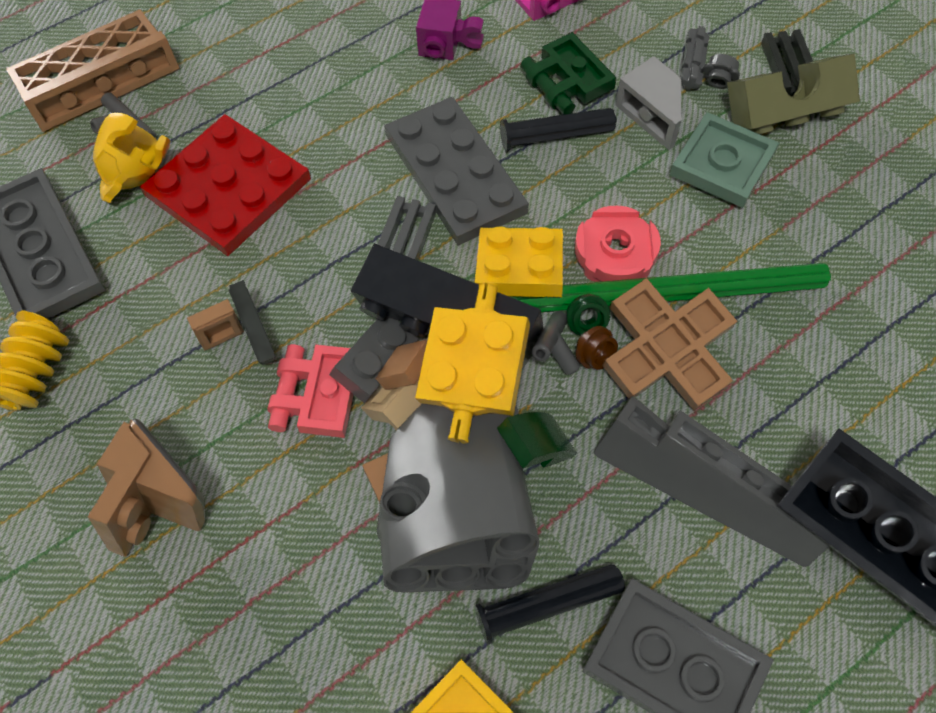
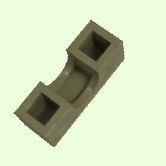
[727,53,860,134]

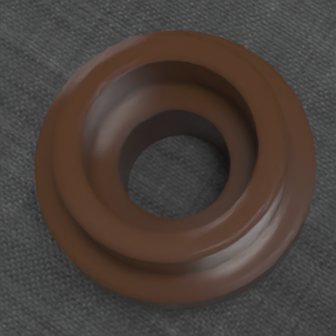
[576,326,618,370]

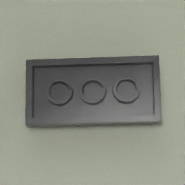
[384,96,529,246]
[0,168,106,319]

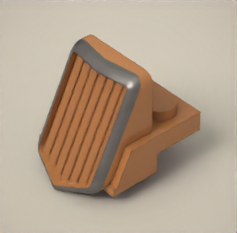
[88,418,205,557]

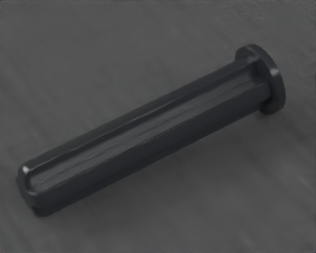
[500,108,617,151]
[475,564,625,645]

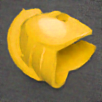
[93,113,171,203]

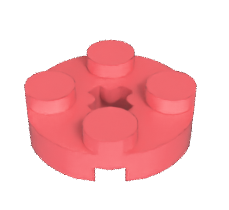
[575,206,661,282]

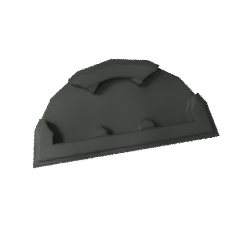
[228,280,277,365]

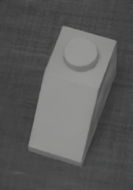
[615,56,682,150]

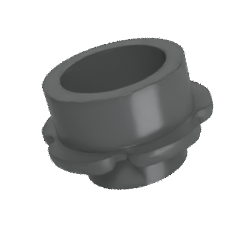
[702,54,740,89]

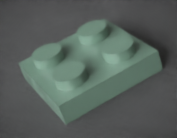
[670,112,779,208]

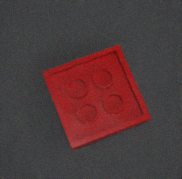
[140,114,311,256]

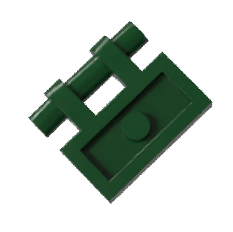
[520,32,617,114]

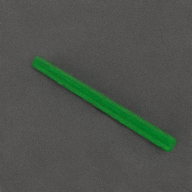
[509,263,831,312]

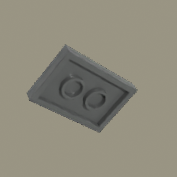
[582,578,774,713]

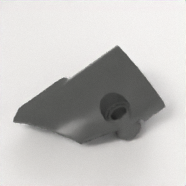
[376,403,539,593]

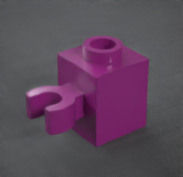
[416,0,484,60]

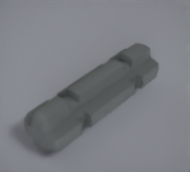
[680,26,709,91]

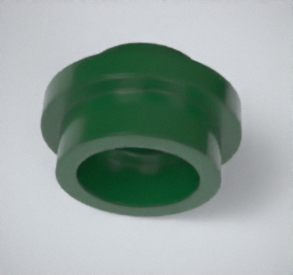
[566,294,610,336]

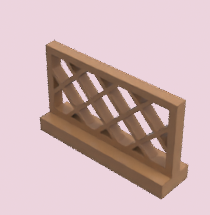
[6,9,180,132]

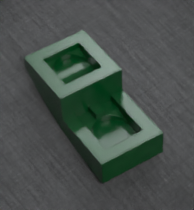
[497,412,577,469]

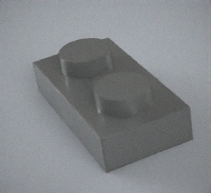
[329,316,419,403]

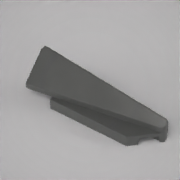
[594,396,829,567]

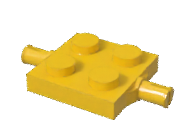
[415,281,530,444]

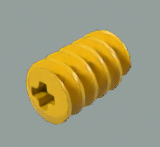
[0,310,70,411]

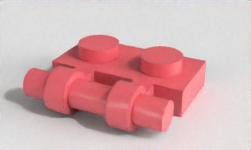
[267,344,353,438]

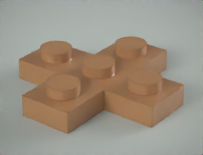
[602,278,738,411]

